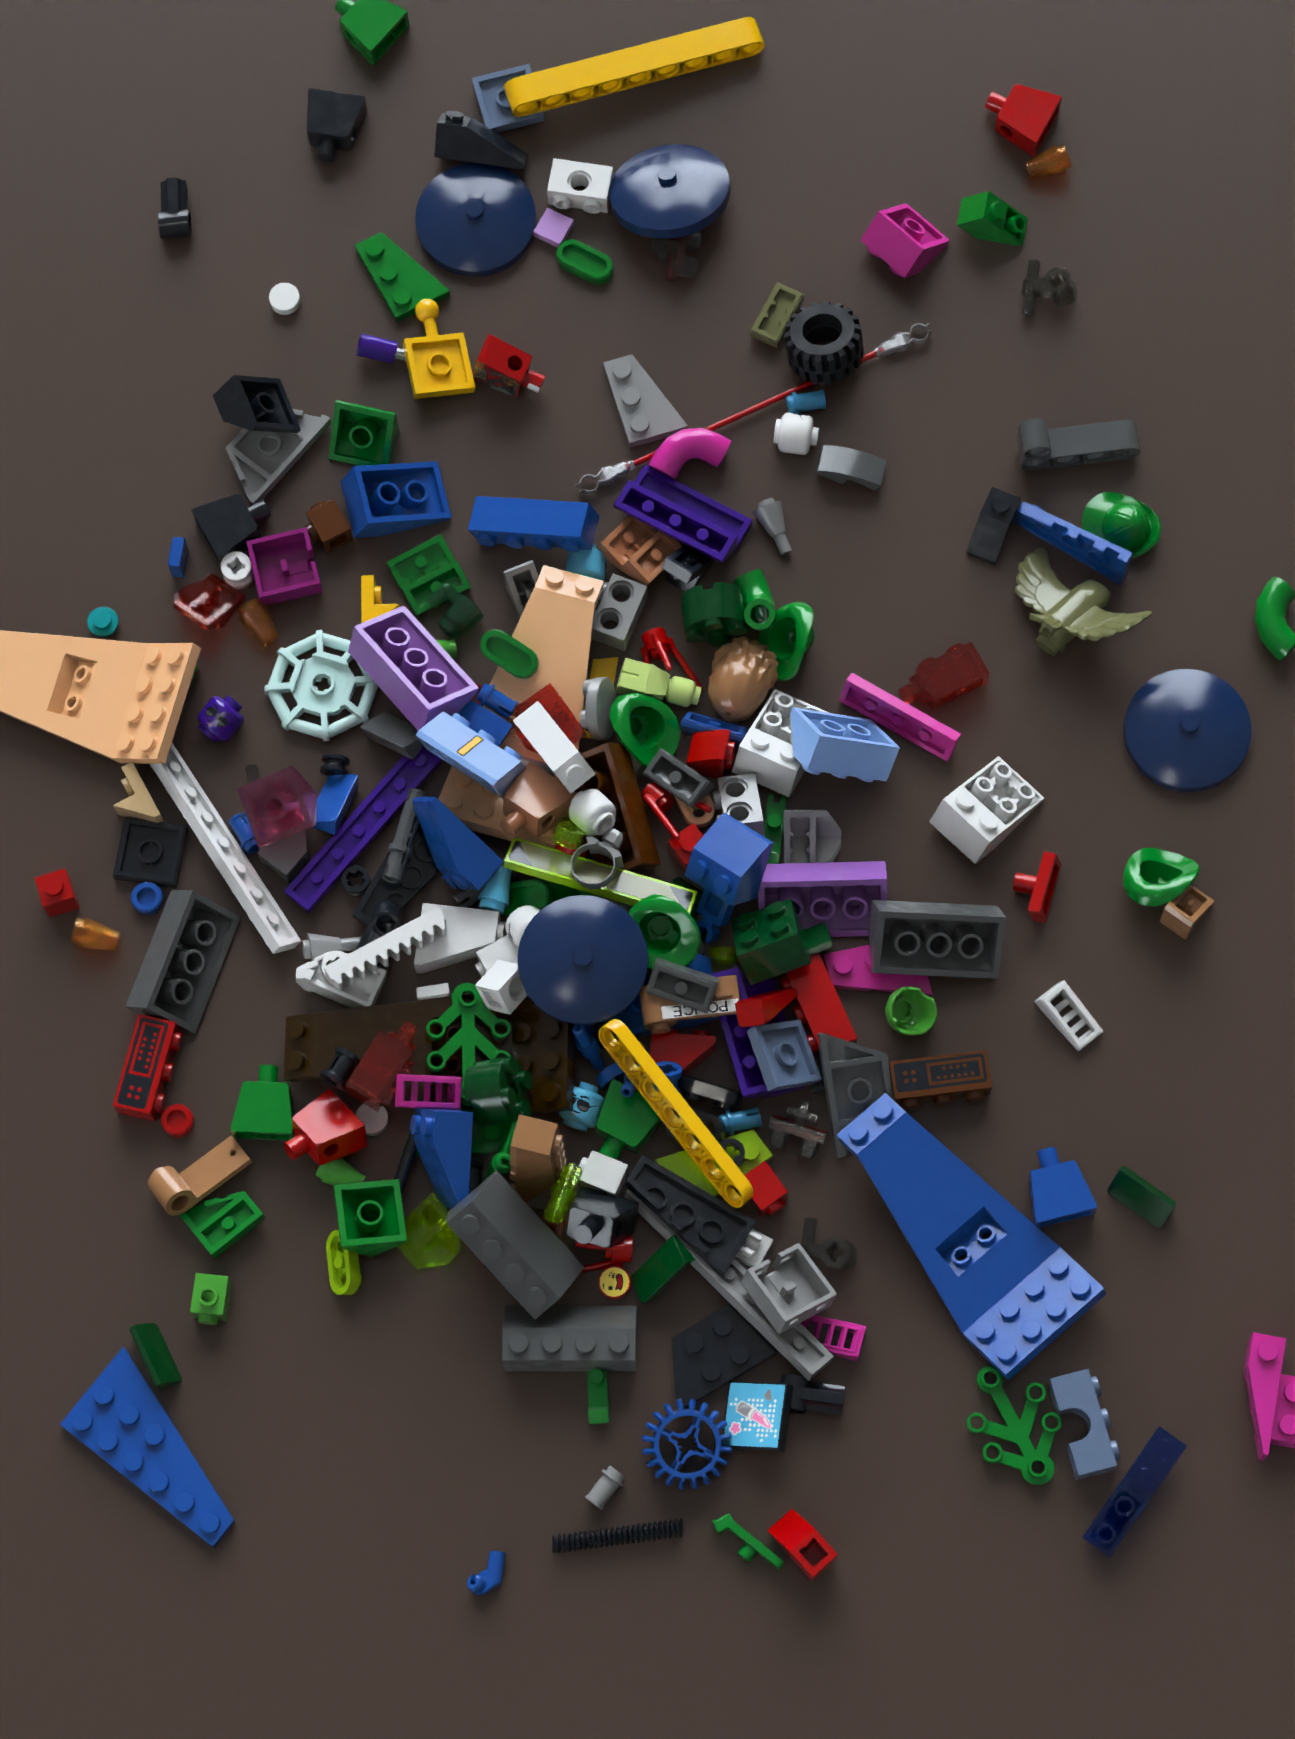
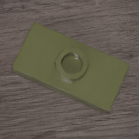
[750,282,804,348]

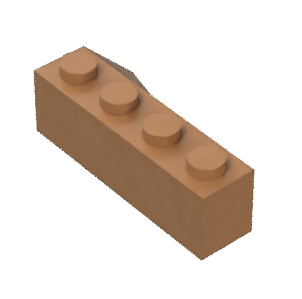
[510,1114,568,1202]

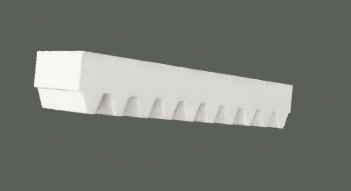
[324,907,446,991]

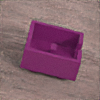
[246,527,323,607]

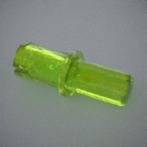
[544,1162,582,1223]

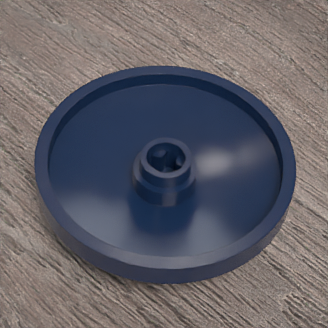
[609,144,731,239]
[415,162,536,277]
[1124,669,1251,792]
[518,895,648,1026]

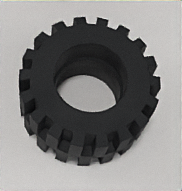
[784,301,864,385]

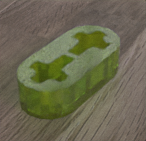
[552,817,587,850]

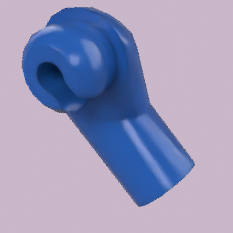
[467,1551,506,1595]

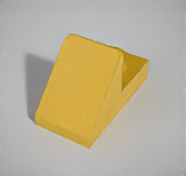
[361,575,400,623]

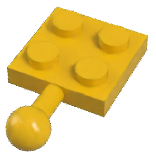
[403,299,475,399]

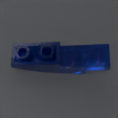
[1082,1426,1187,1557]

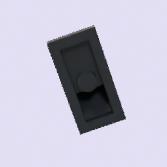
[661,545,715,592]

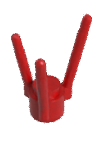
[640,627,703,692]
[641,781,712,840]
[566,1220,633,1273]

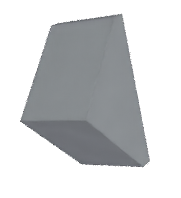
[503,560,539,619]

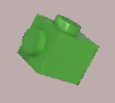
[190,1273,232,1325]

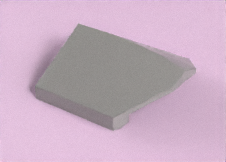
[783,810,841,864]

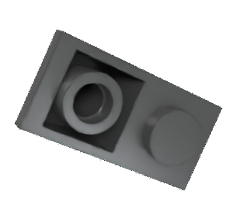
[257,805,310,884]

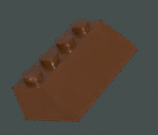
[560,742,661,874]

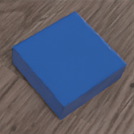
[168,537,189,578]

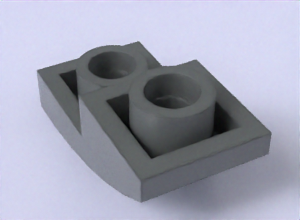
[815,445,886,491]

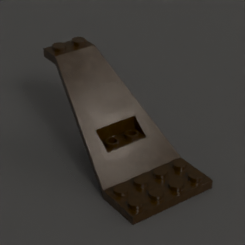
[284,994,574,1115]

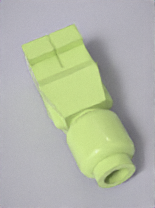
[616,658,702,707]

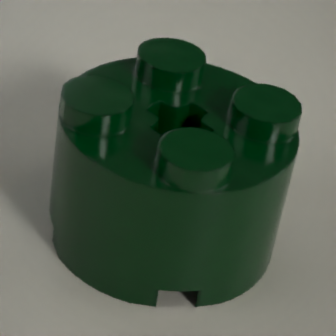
[681,582,748,647]
[464,1057,533,1127]

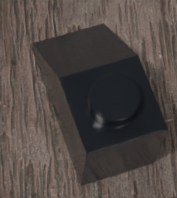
[966,487,1021,565]

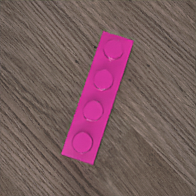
[838,673,961,762]

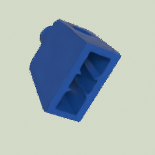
[1028,1147,1097,1228]

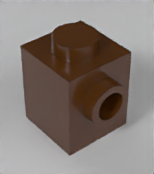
[305,499,353,554]

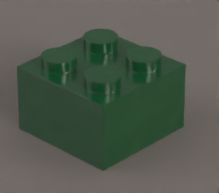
[730,898,811,985]

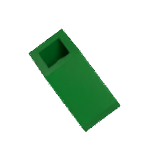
[956,191,1028,246]

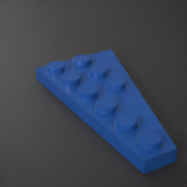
[60,1346,235,1548]

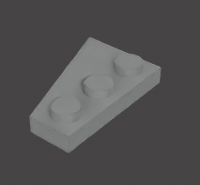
[603,354,688,448]

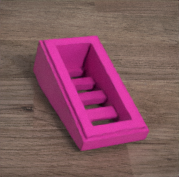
[395,1074,462,1110]
[801,1315,866,1362]

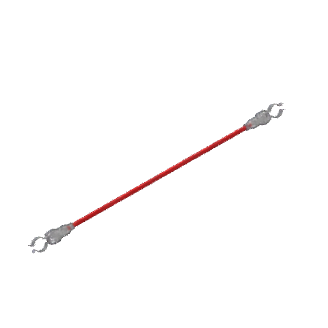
[576,323,933,495]

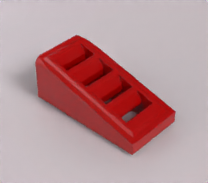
[735,988,798,1027]

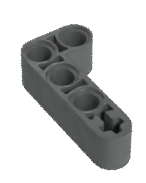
[1017,418,1141,471]

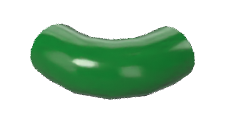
[733,569,777,630]
[1254,577,1295,662]

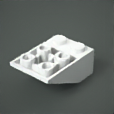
[732,689,829,797]
[929,756,1044,864]

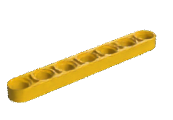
[598,1019,754,1208]

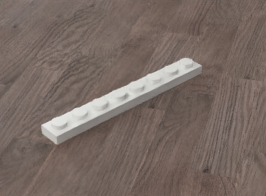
[150,743,301,954]

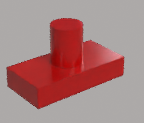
[1013,851,1062,923]

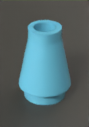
[478,865,512,914]

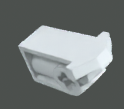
[296,950,387,1008]

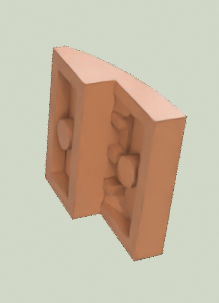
[596,515,682,585]

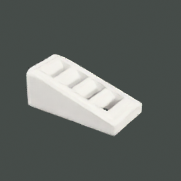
[1034,980,1103,1051]

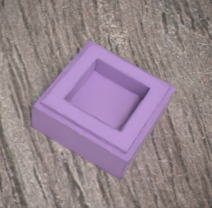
[533,208,574,248]

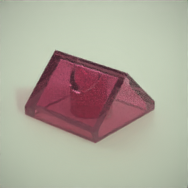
[237,766,317,848]

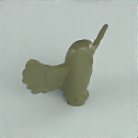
[1015,547,1152,657]

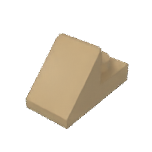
[113,762,164,823]

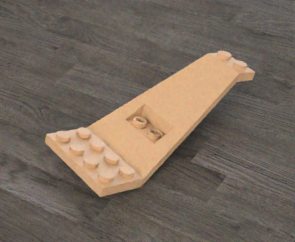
[438,565,604,849]
[0,630,201,764]

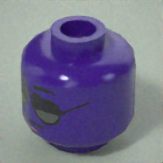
[197,695,244,743]

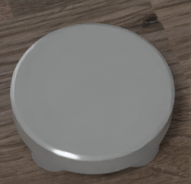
[580,677,617,740]

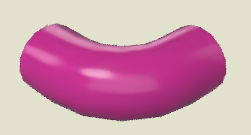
[648,428,731,480]

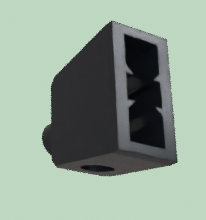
[307,88,367,162]
[191,494,271,566]
[566,1186,639,1248]

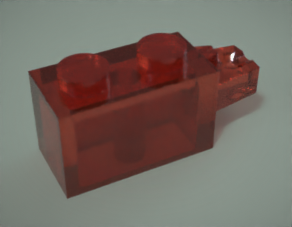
[898,642,989,711]
[345,1020,417,1112]

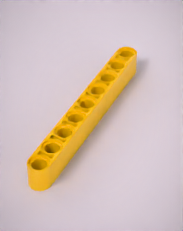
[503,17,765,117]

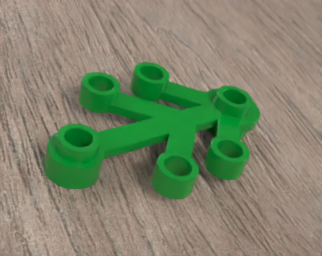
[426,983,511,1109]
[966,1366,1062,1486]

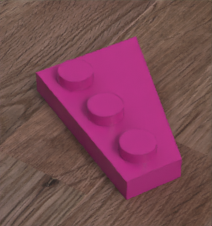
[823,944,932,997]

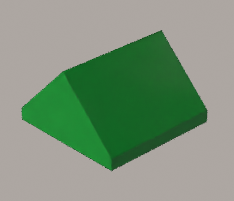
[328,400,400,466]
[333,1179,407,1257]

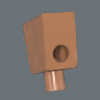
[500,761,576,837]

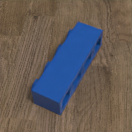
[468,496,600,552]

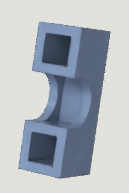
[1048,1368,1120,1480]

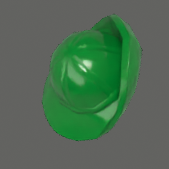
[1082,492,1161,558]
[758,602,815,681]
[609,692,680,768]
[1123,848,1200,906]
[629,894,701,970]

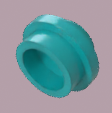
[87,607,119,637]

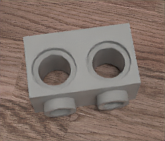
[591,573,648,651]
[713,773,765,837]

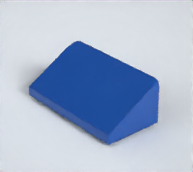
[681,711,748,749]
[306,774,359,835]

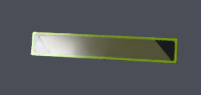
[503,837,698,914]

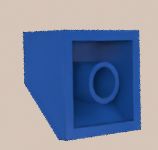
[684,813,774,906]

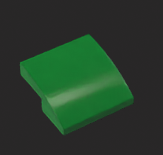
[386,534,471,616]

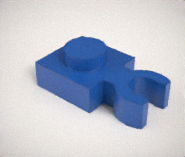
[696,889,735,944]

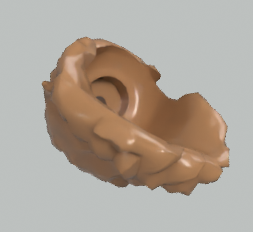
[708,636,779,723]

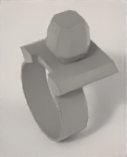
[571,828,624,889]

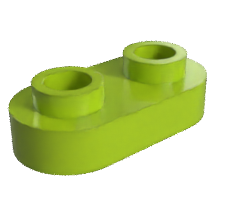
[326,1230,362,1295]

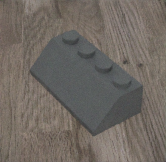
[125,890,241,1034]
[869,900,1006,979]
[446,1170,585,1319]
[502,1305,637,1371]

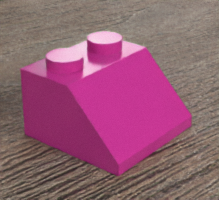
[860,203,950,278]

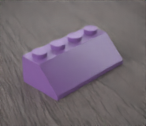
[348,606,479,731]
[758,861,887,937]

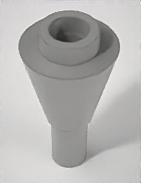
[753,498,792,556]
[302,933,361,962]

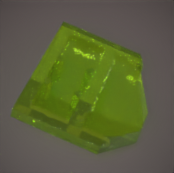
[397,1193,461,1269]

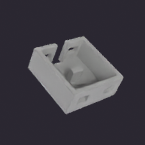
[741,1243,837,1334]

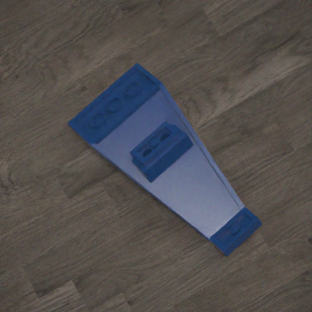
[837,1093,1106,1380]

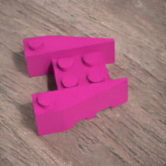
[1243,1332,1295,1461]

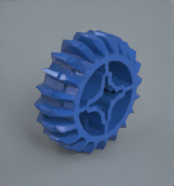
[642,1399,732,1490]

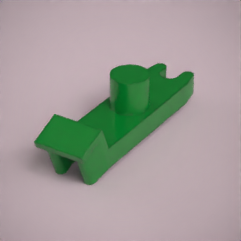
[764,793,786,864]
[587,1368,609,1424]
[712,1513,784,1570]

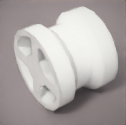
[221,551,254,589]

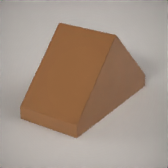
[1160,885,1214,940]

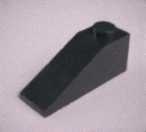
[434,111,528,170]

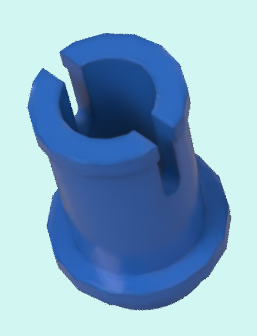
[476,683,518,720]
[228,812,263,854]

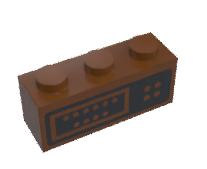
[889,1050,992,1110]

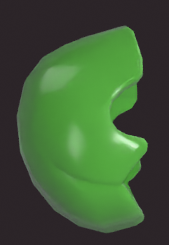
[884,986,938,1036]

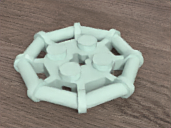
[264,630,378,742]

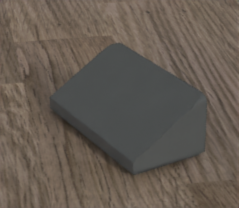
[360,712,424,760]
[642,748,715,808]
[646,958,719,1013]

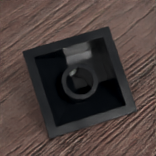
[213,375,301,433]

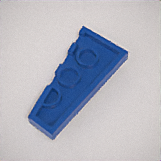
[1015,501,1133,586]

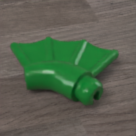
[485,1121,517,1180]

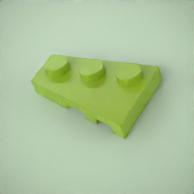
[655,1129,773,1198]

